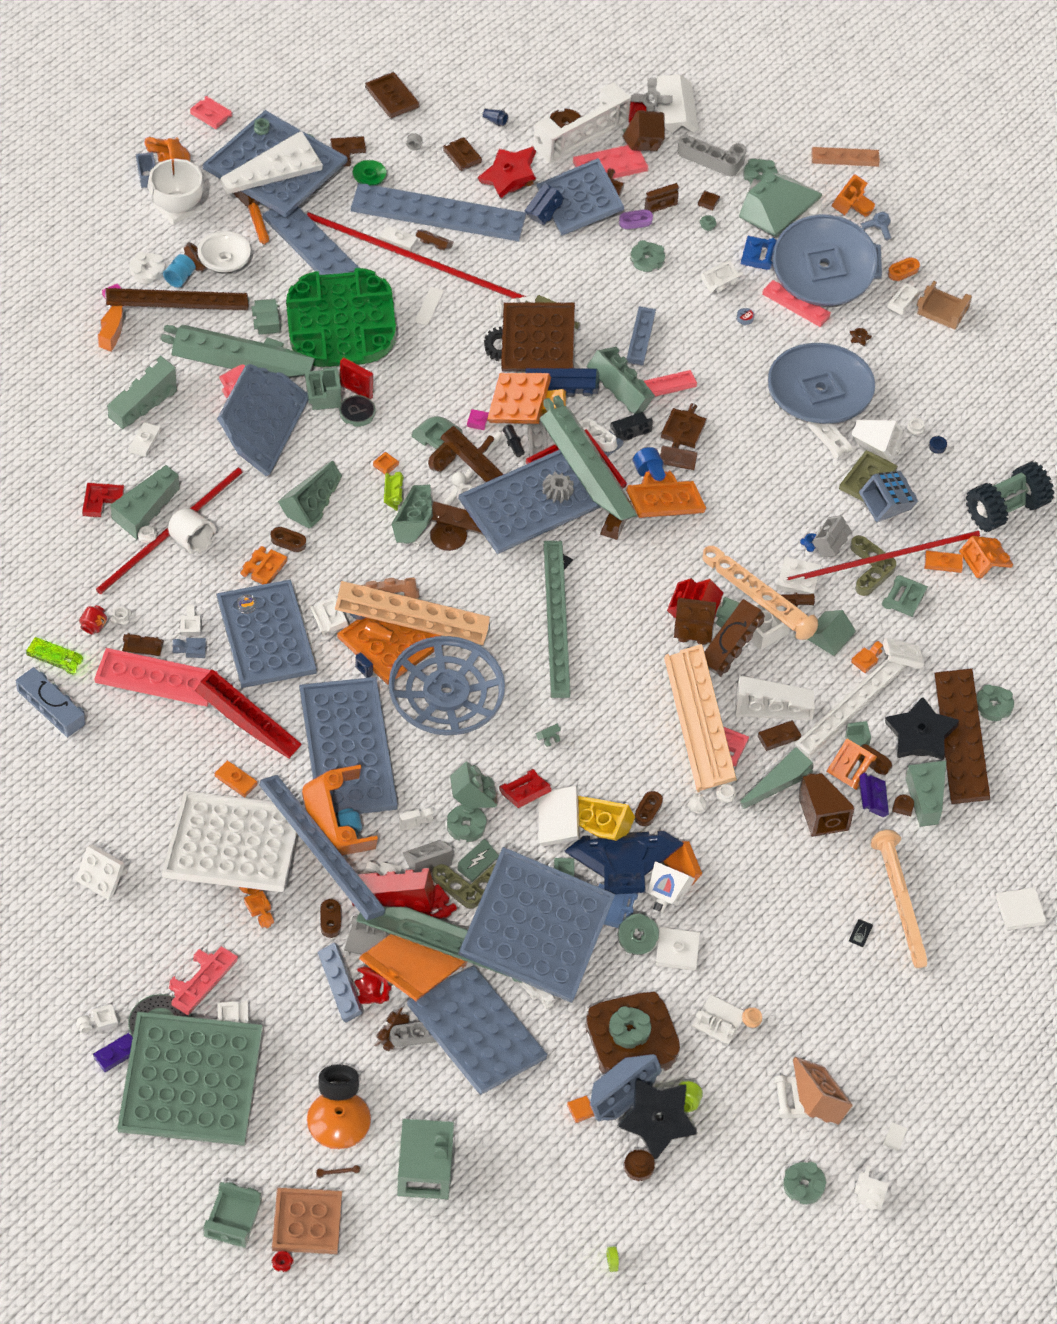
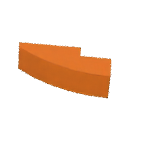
[98,306,123,352]

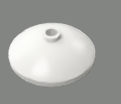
[198,231,251,272]

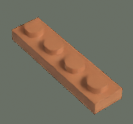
[811,147,880,167]

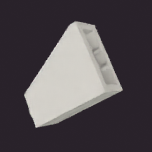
[852,420,903,461]

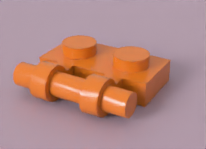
[240,546,287,585]

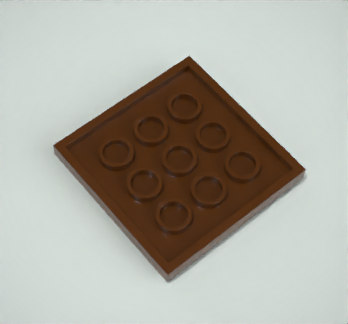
[501,302,575,371]

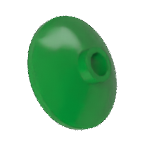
[352,160,387,186]

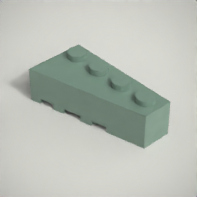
[586,346,655,414]
[107,356,177,429]
[110,465,180,540]

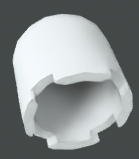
[168,508,216,554]

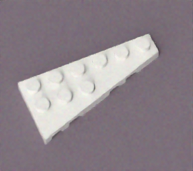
[220,131,323,194]

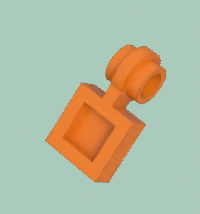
[244,891,274,928]

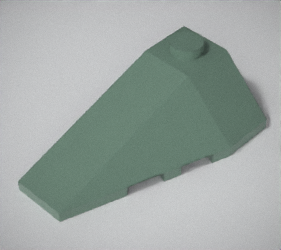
[278,461,342,528]
[392,485,433,544]
[740,747,813,809]

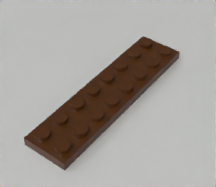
[934,668,991,805]

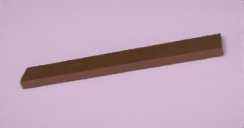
[105,288,249,310]

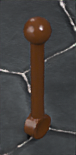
[316,1165,361,1178]

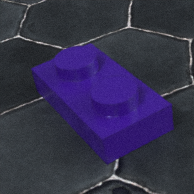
[93,1033,133,1073]

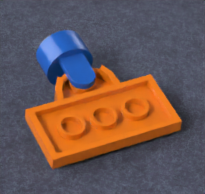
[626,447,706,518]

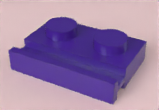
[859,772,889,818]

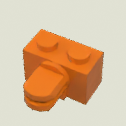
[831,174,875,217]

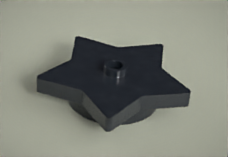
[885,697,959,760]
[617,1080,697,1159]

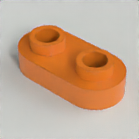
[888,257,920,281]

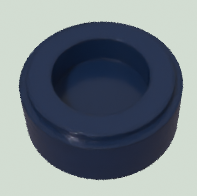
[929,436,947,454]

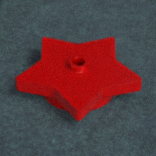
[477,146,537,198]

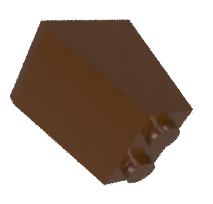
[799,773,854,837]

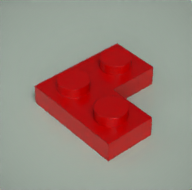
[82,483,125,517]

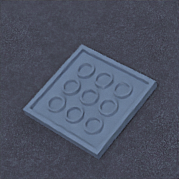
[536,158,625,236]

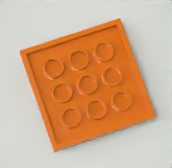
[337,617,441,685]

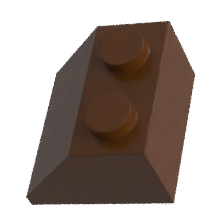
[622,110,665,151]

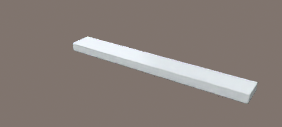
[794,658,906,758]

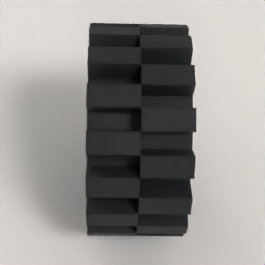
[484,327,503,362]

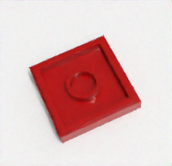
[340,357,373,400]

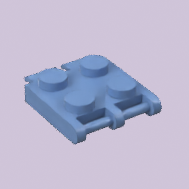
[598,884,638,928]

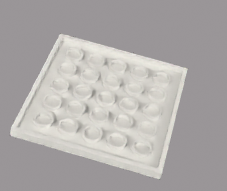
[162,791,297,892]

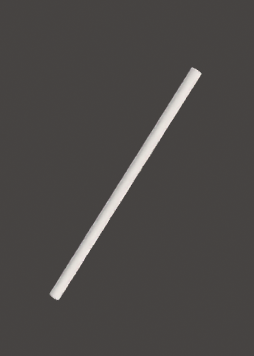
[413,432,503,547]

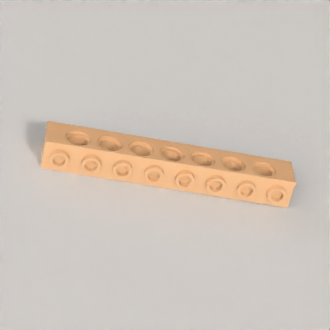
[335,581,490,645]

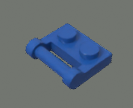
[740,236,777,270]

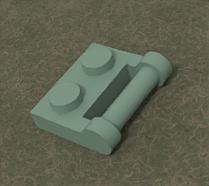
[882,575,928,617]

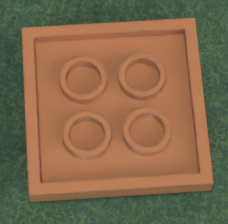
[272,1188,342,1254]

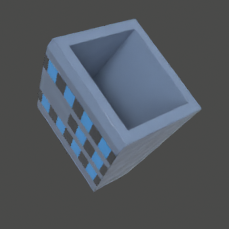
[859,471,919,523]

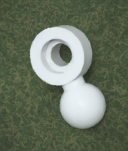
[451,472,473,503]

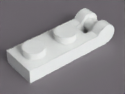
[807,421,852,459]

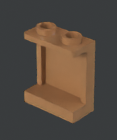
[917,281,972,330]

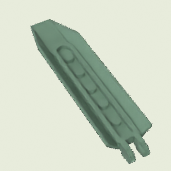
[160,325,315,377]
[540,395,637,521]
[356,907,522,983]

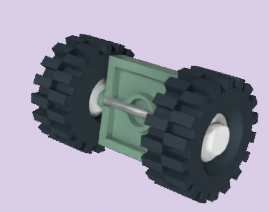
[966,461,1054,532]

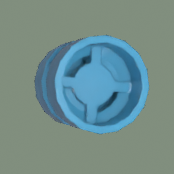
[163,254,195,288]

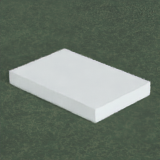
[538,786,579,847]

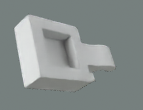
[181,604,200,636]
[365,862,402,876]
[522,982,554,1010]

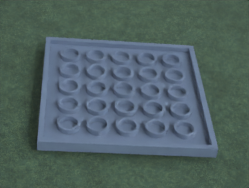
[203,110,347,217]
[458,847,615,1003]

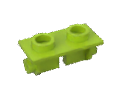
[383,472,404,511]

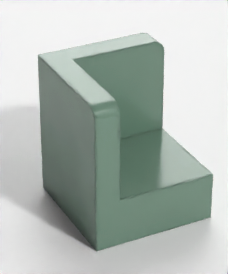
[845,721,871,746]

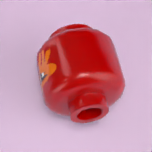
[79,605,108,635]

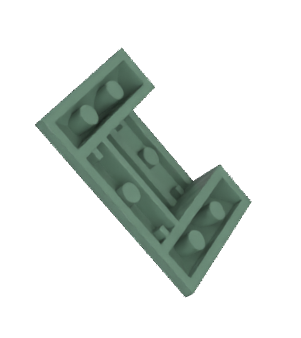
[739,172,823,237]

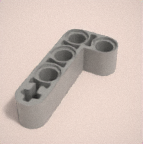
[677,135,747,176]

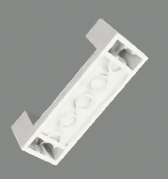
[533,82,631,164]

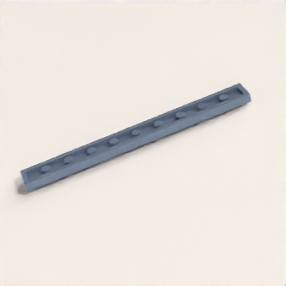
[259,775,385,921]

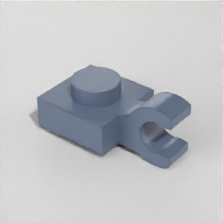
[172,638,206,658]

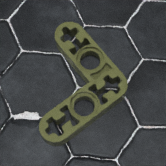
[850,535,897,596]
[432,864,495,909]

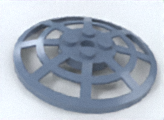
[389,636,505,736]

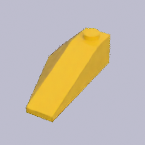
[578,796,635,841]

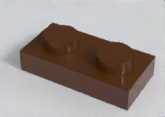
[415,229,454,250]
[660,445,698,470]
[758,720,801,751]

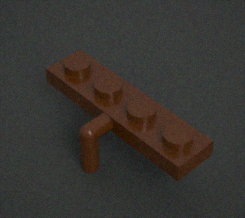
[440,426,504,482]
[430,501,483,535]

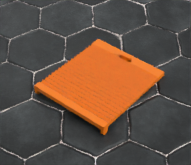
[359,934,467,1001]

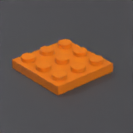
[487,373,551,424]

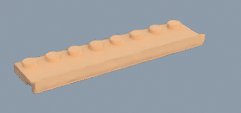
[664,644,737,793]

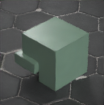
[305,367,341,410]

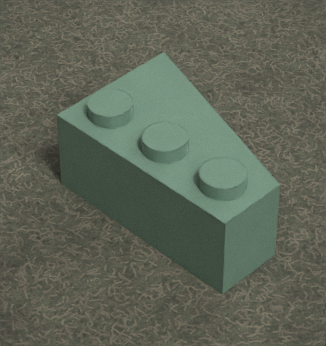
[905,761,946,827]

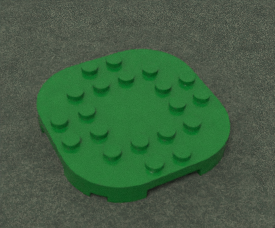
[286,268,396,367]

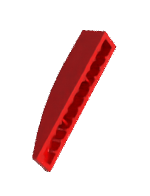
[195,669,302,759]

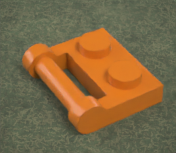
[826,739,877,790]

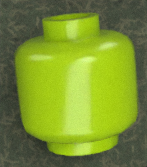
[678,1081,703,1112]

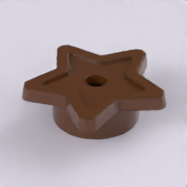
[850,328,872,346]

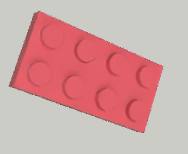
[573,145,648,179]

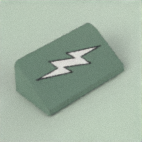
[457,839,499,882]

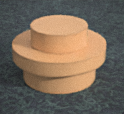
[742,1008,762,1028]

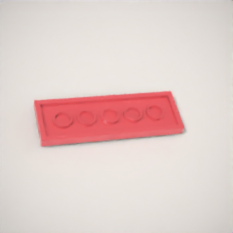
[95,648,218,707]

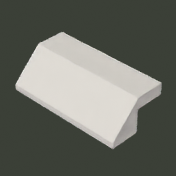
[655,74,699,133]

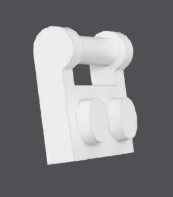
[774,1075,809,1119]

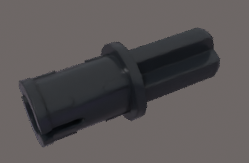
[502,425,525,457]

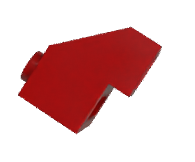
[667,578,724,618]

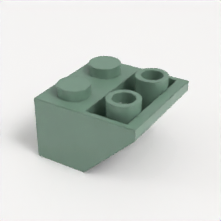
[450,761,498,808]

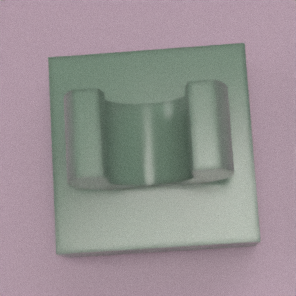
[535,723,561,747]

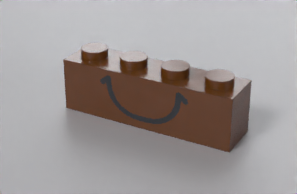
[704,599,765,677]

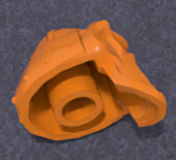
[144,137,191,175]

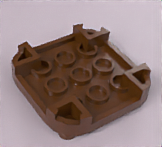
[585,992,680,1075]

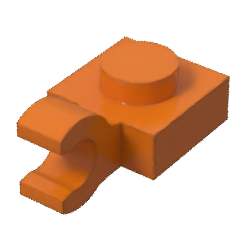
[851,641,884,673]

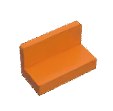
[664,841,702,886]

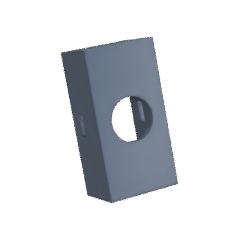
[136,152,155,188]

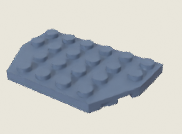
[217,364,308,476]

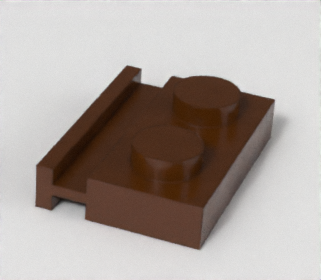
[443,137,482,171]
[644,183,680,213]

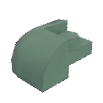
[411,416,463,449]

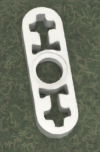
[579,419,617,452]

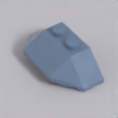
[590,1054,662,1121]

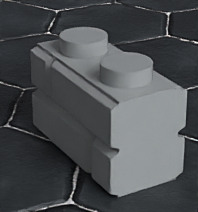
[812,515,851,557]

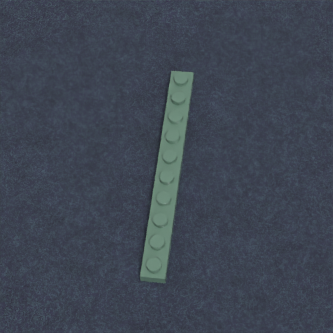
[543,541,570,698]

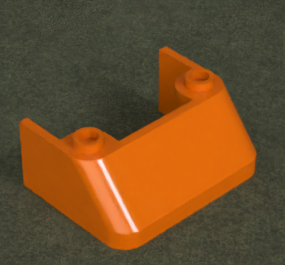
[302,765,378,856]

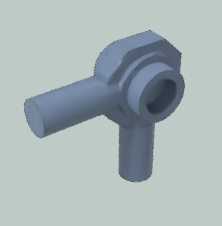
[860,212,891,240]

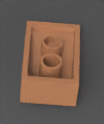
[793,1057,853,1125]

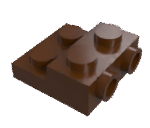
[674,598,716,645]

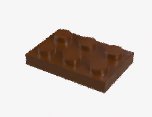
[365,72,419,119]

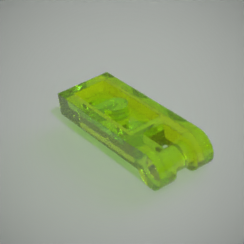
[26,637,84,675]

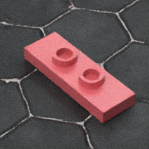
[644,370,697,396]

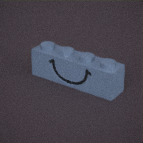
[16,667,85,738]

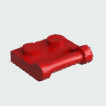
[499,769,551,808]

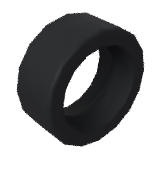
[319,1064,359,1101]

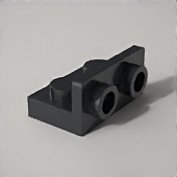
[610,412,653,441]

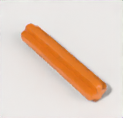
[248,203,269,245]

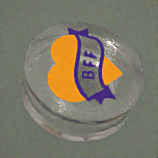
[237,594,256,614]

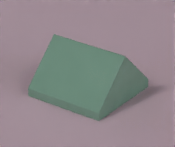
[807,610,856,656]

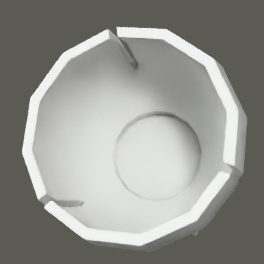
[148,159,204,225]

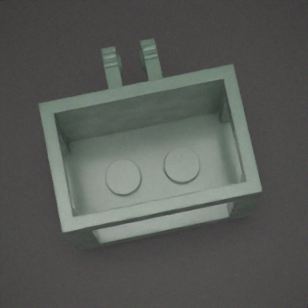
[397,1119,454,1200]

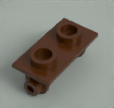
[122,633,164,656]
[374,1008,409,1051]

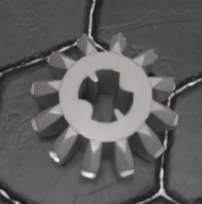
[542,472,574,503]

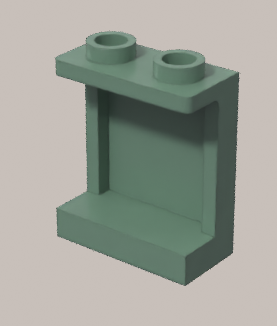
[203,1182,262,1248]

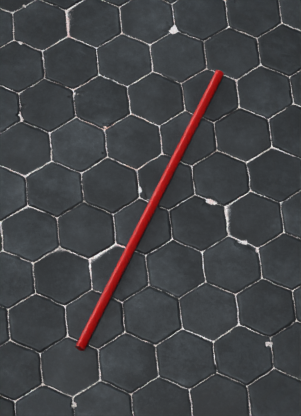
[307,212,526,299]

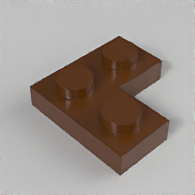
[330,136,366,167]

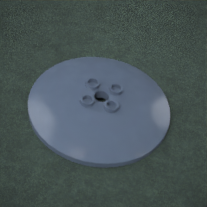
[773,214,878,306]
[768,343,875,423]

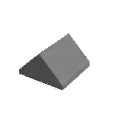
[403,840,452,873]

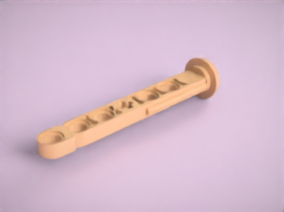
[702,546,818,640]
[871,829,927,968]

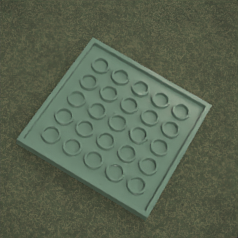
[117,1012,263,1146]

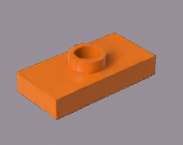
[924,550,963,573]
[214,760,258,798]

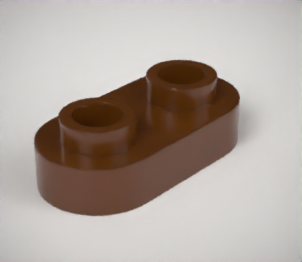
[183,242,207,271]
[428,442,457,472]
[270,527,306,552]
[858,744,892,775]
[634,791,663,827]
[320,899,341,938]

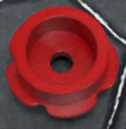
[272,1251,293,1272]

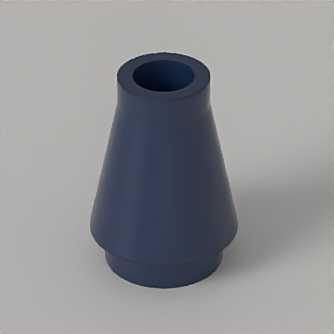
[482,108,508,126]

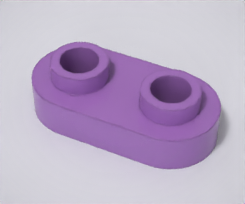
[619,210,653,229]

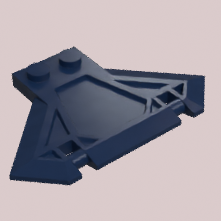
[564,831,683,895]

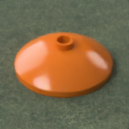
[307,1095,371,1149]

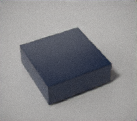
[355,652,373,678]

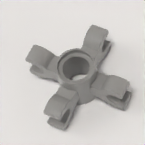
[631,77,673,112]

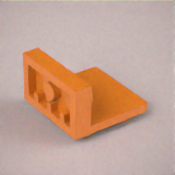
[959,536,1014,579]

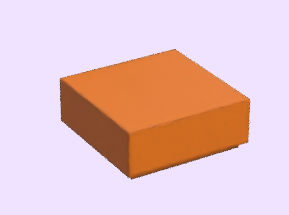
[373,452,399,474]
[567,1095,594,1123]

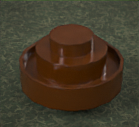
[623,1149,655,1181]

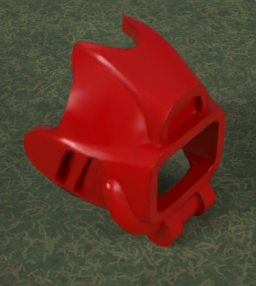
[354,966,392,1004]

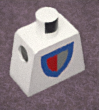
[648,862,695,913]

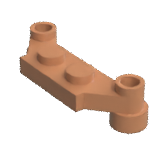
[361,577,420,599]

